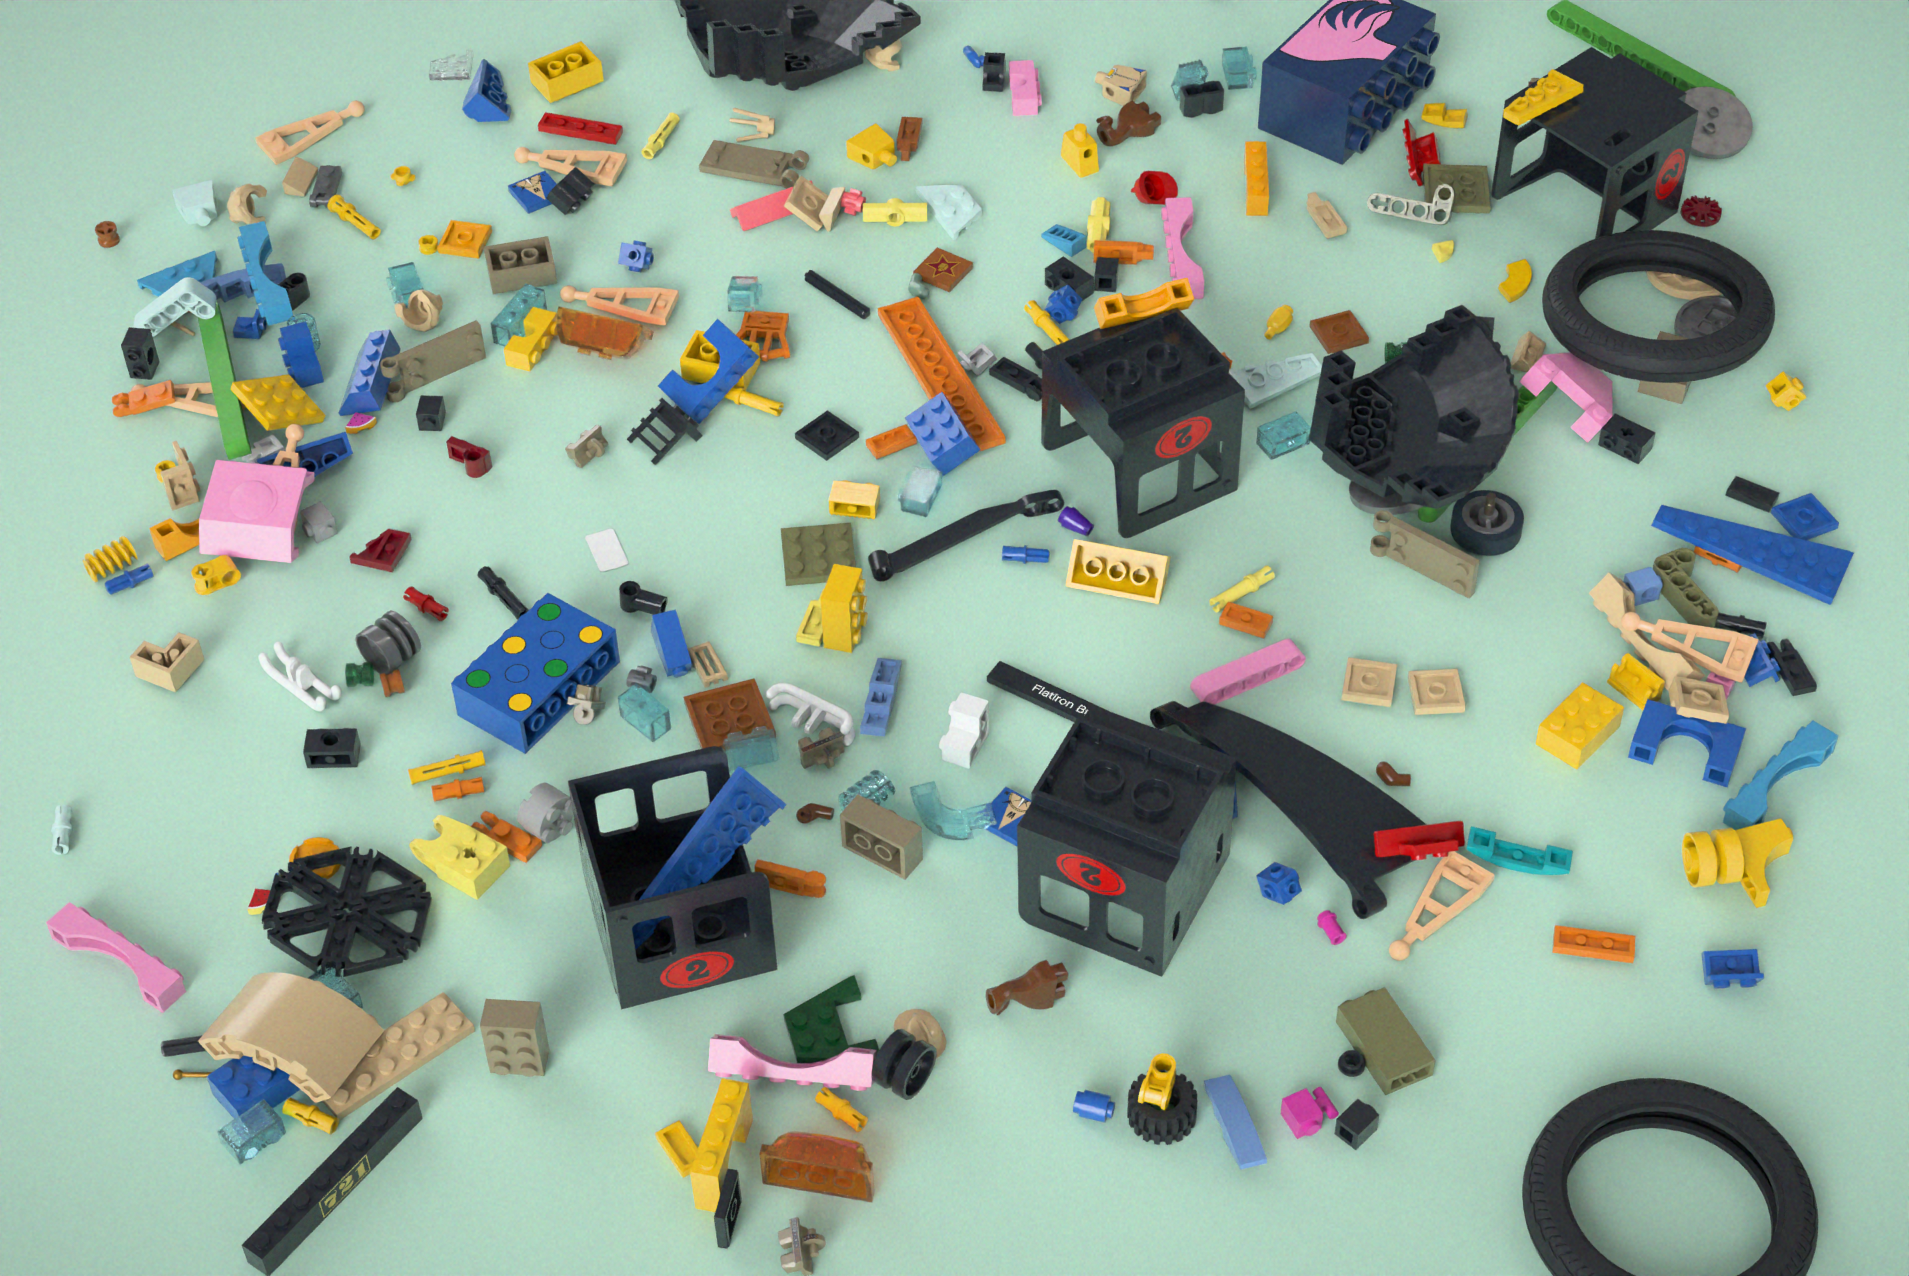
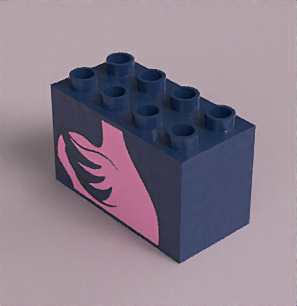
[1258,0,1440,165]

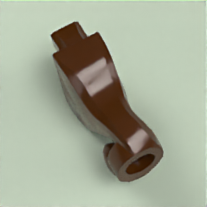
[1096,101,1161,147]
[986,960,1068,1015]

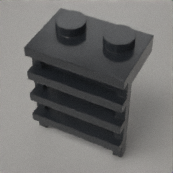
[627,398,703,465]

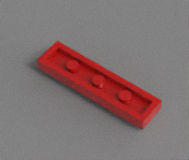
[538,112,623,145]

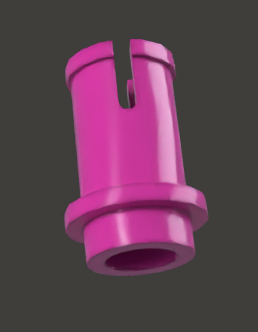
[1317,910,1347,945]

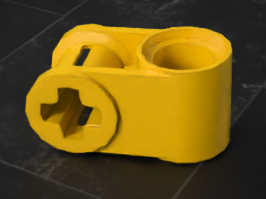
[191,555,241,595]
[1138,1053,1176,1110]

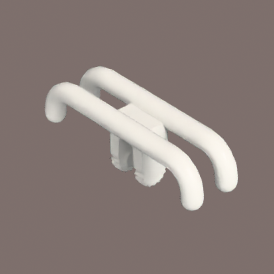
[259,641,341,711]
[766,683,855,746]

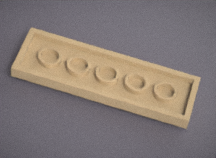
[322,992,475,1121]

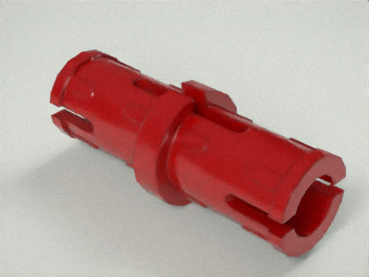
[403,586,449,621]

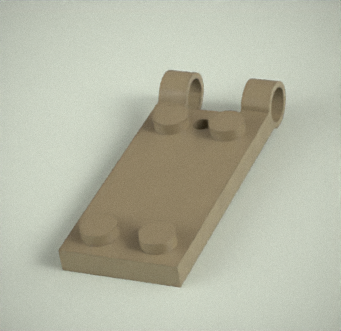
[699,140,809,189]
[380,320,486,402]
[1370,510,1480,599]

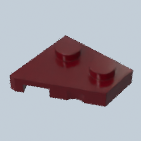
[349,529,412,573]

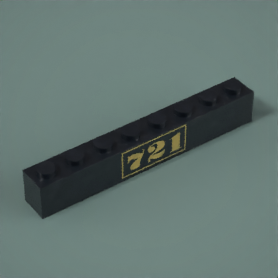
[242,1087,423,1276]

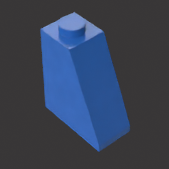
[651,609,692,677]

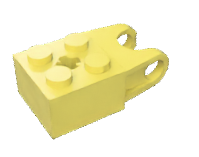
[409,815,510,900]

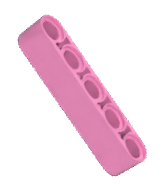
[1190,639,1306,705]

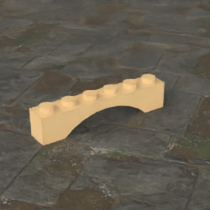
[1589,573,1705,691]

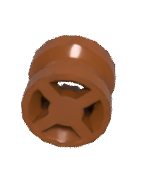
[95,221,120,248]
[379,669,405,697]

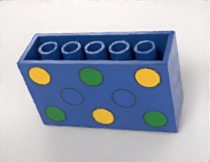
[451,593,620,754]

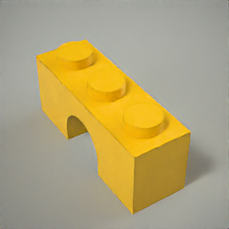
[504,307,560,371]

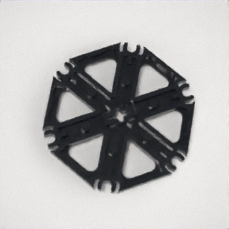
[262,846,432,977]

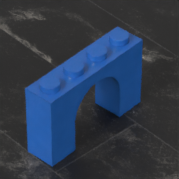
[658,319,759,424]
[1628,699,1746,787]

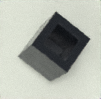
[1094,257,1119,292]
[416,395,446,431]
[1334,1099,1379,1150]

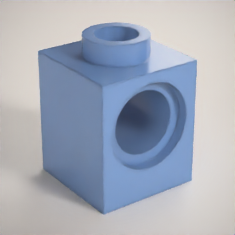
[1623,567,1663,606]

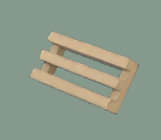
[688,642,728,688]

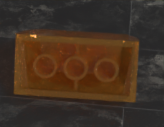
[556,306,654,360]
[759,1131,875,1202]

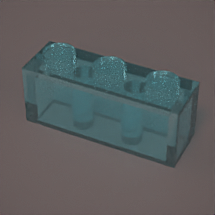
[490,283,547,347]

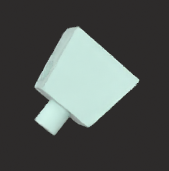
[172,180,218,226]

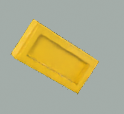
[655,1120,698,1178]

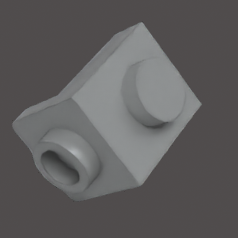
[958,343,997,376]

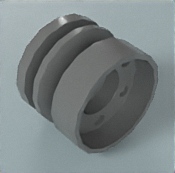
[355,610,421,674]

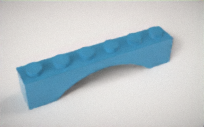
[237,221,294,326]
[1723,720,1838,830]

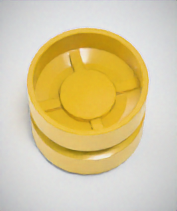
[1682,828,1744,887]

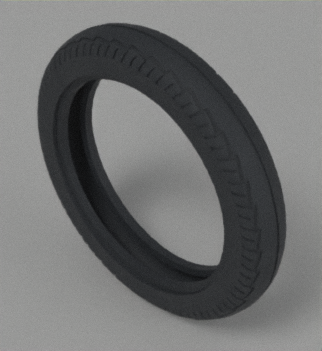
[1542,230,1775,383]
[1522,1078,1818,1276]

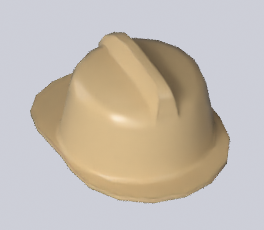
[894,1009,946,1058]

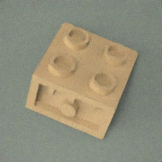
[160,441,200,511]

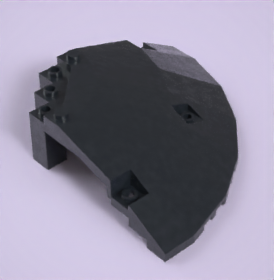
[675,0,921,91]
[1309,305,1519,509]

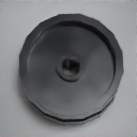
[871,1029,937,1100]

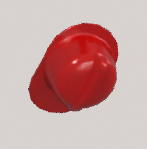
[1131,170,1178,205]

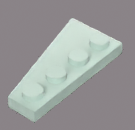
[1229,353,1322,409]

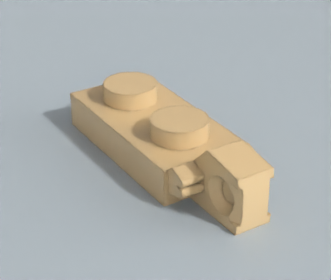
[1306,192,1347,239]

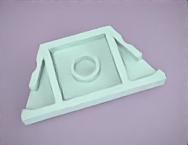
[916,185,982,240]

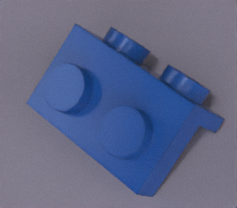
[1701,949,1764,989]

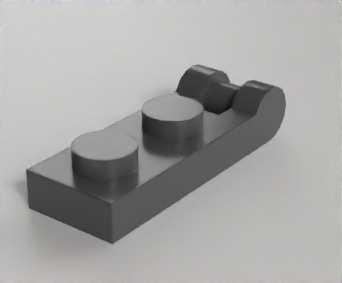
[309,165,342,208]

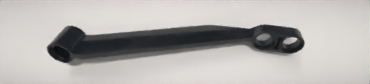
[868,490,1064,582]

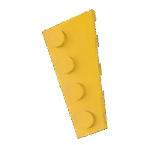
[1503,69,1583,126]

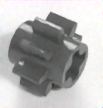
[626,665,657,697]

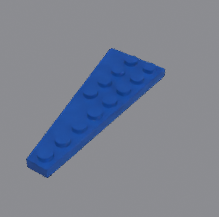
[1651,505,1854,605]
[632,766,787,950]

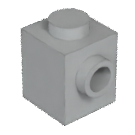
[300,501,338,543]

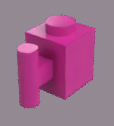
[1280,1087,1339,1139]

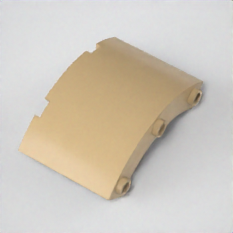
[198,972,384,1103]

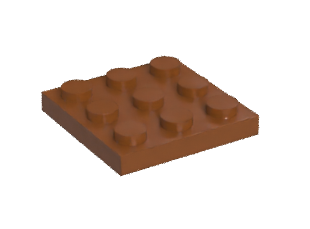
[683,678,776,751]

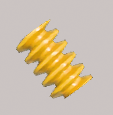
[83,536,138,583]

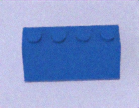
[338,329,401,416]

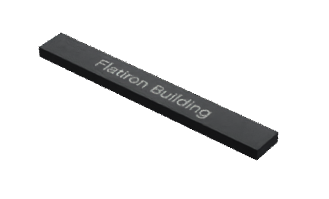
[987,661,1108,722]

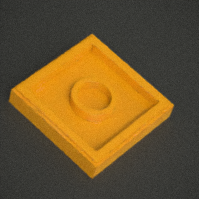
[437,220,492,259]

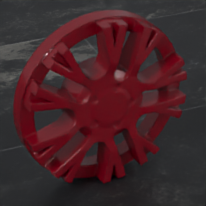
[1680,195,1722,227]

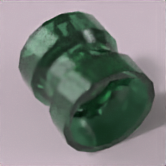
[1384,342,1407,363]
[345,662,374,687]

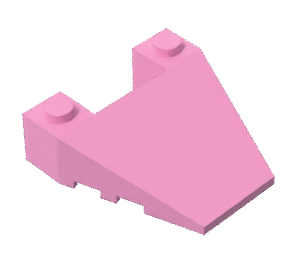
[1519,352,1612,443]

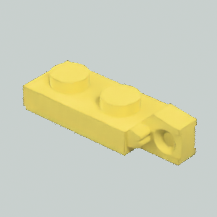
[796,589,824,647]

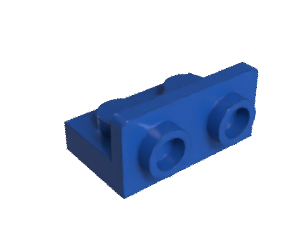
[1728,633,1780,687]

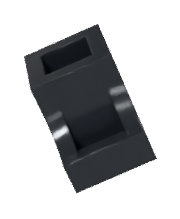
[982,52,1006,92]

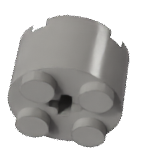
[517,783,574,843]

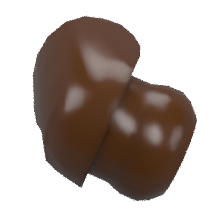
[1376,761,1411,786]
[796,803,834,823]

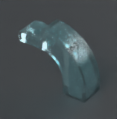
[910,781,997,840]

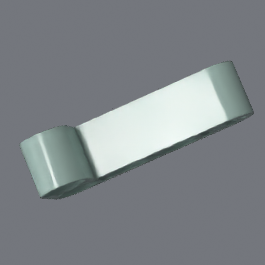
[133,277,216,337]

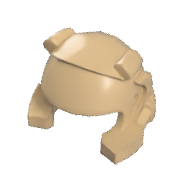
[865,39,902,71]
[227,184,267,224]
[395,290,443,332]

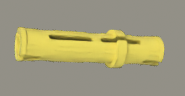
[641,113,680,159]
[1209,565,1275,612]

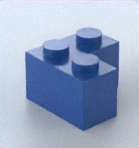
[278,321,324,388]

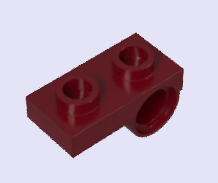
[446,436,492,478]

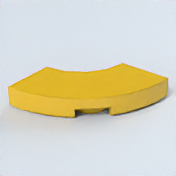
[1498,259,1532,303]

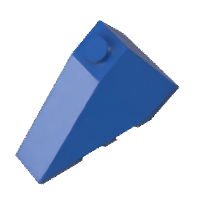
[462,59,511,122]

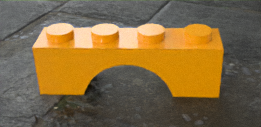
[1244,141,1269,216]
[1094,277,1194,329]
[149,518,200,561]

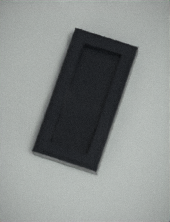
[1725,476,1780,513]

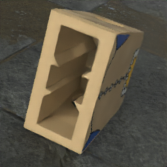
[1095,65,1147,106]

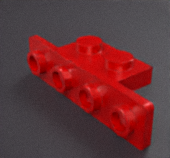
[1402,119,1441,186]
[1374,821,1465,860]

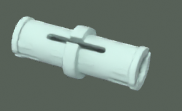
[51,805,73,855]

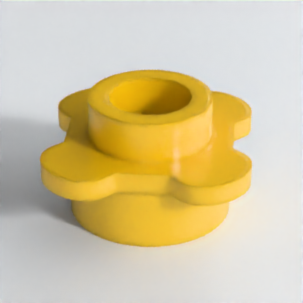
[391,166,416,186]

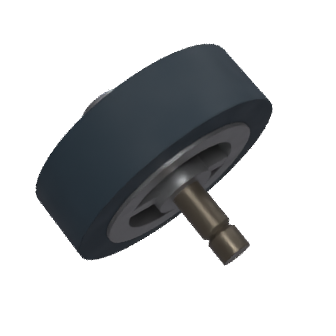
[1450,490,1524,556]

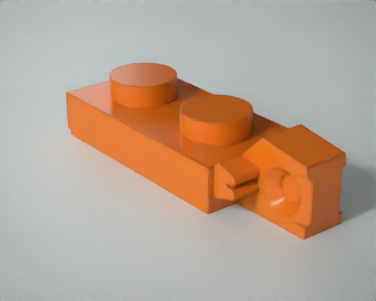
[1093,240,1154,265]

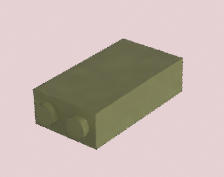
[1336,987,1435,1095]

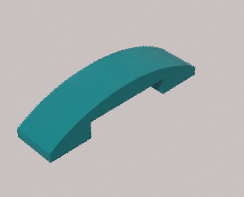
[1466,826,1573,875]

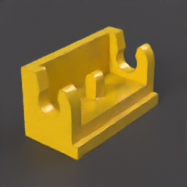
[1607,653,1665,710]

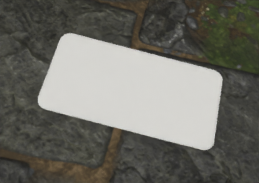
[585,529,628,572]

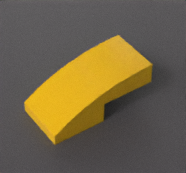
[1421,103,1468,128]

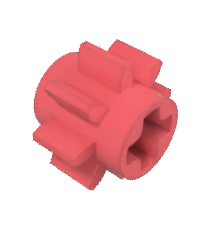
[841,188,866,216]

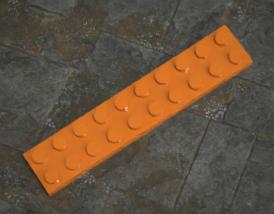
[878,297,1006,452]

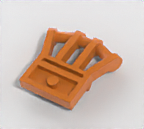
[736,310,790,362]

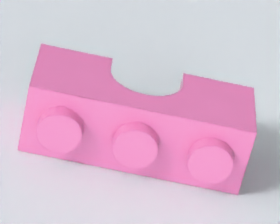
[1009,60,1041,116]

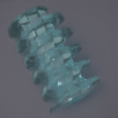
[838,770,896,811]

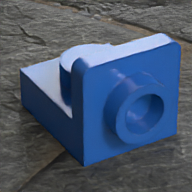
[232,309,267,339]

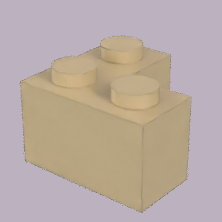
[130,632,204,693]

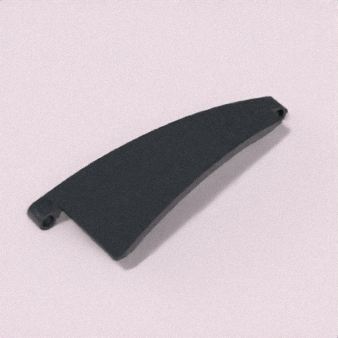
[1150,701,1427,919]

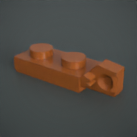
[897,117,923,161]

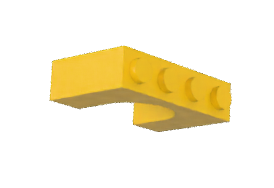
[690,1078,753,1212]

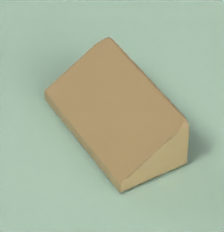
[282,157,318,196]
[819,187,845,232]
[1511,331,1546,372]

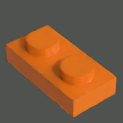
[1219,602,1273,639]

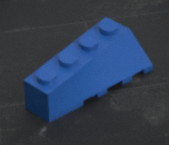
[255,431,353,477]

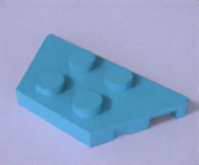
[137,250,217,297]

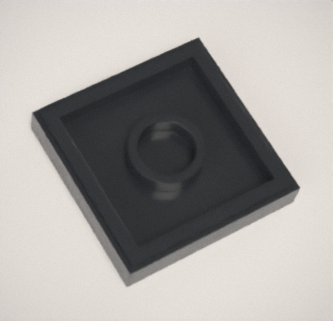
[795,410,859,461]
[714,1169,742,1249]

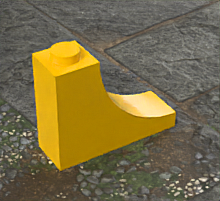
[1735,818,1793,908]

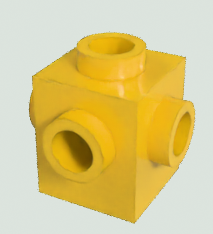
[1765,371,1807,411]

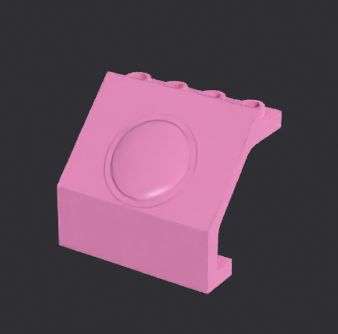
[199,460,314,563]

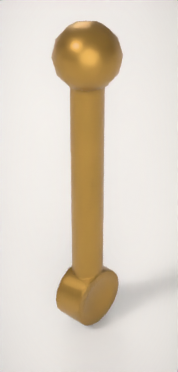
[173,1069,212,1080]

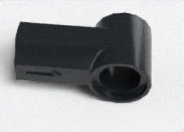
[619,581,668,615]

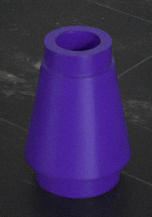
[1058,506,1094,537]

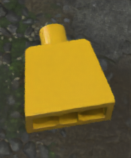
[846,123,897,169]
[1061,123,1099,178]

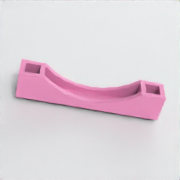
[1161,197,1204,299]
[46,902,186,1013]
[708,1034,877,1091]

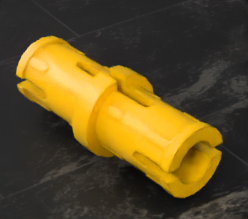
[815,1087,868,1132]
[282,1097,339,1135]

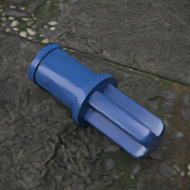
[1002,545,1050,564]
[104,563,154,594]

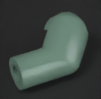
[908,273,930,299]

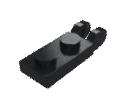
[989,357,1042,402]
[1767,639,1817,696]

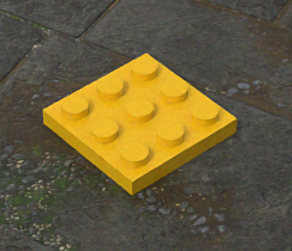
[231,374,326,431]

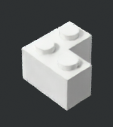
[939,692,989,769]

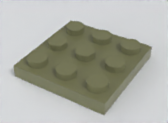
[1423,164,1490,214]
[781,522,856,586]

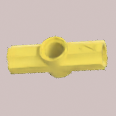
[1087,197,1110,253]
[863,198,927,227]

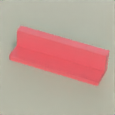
[730,180,813,231]

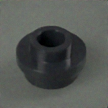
[1338,1050,1365,1077]

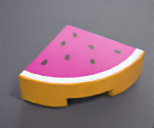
[345,412,377,434]

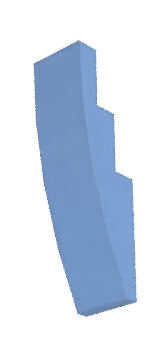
[200,263,286,302]
[860,658,902,737]
[1204,1075,1267,1170]

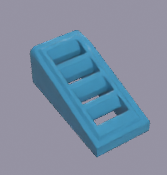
[1041,224,1087,257]

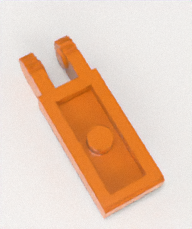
[112,380,176,417]
[471,811,542,863]
[754,859,826,898]

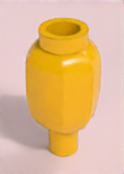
[1264,305,1293,340]

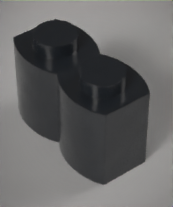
[1179,81,1224,118]
[546,167,595,215]

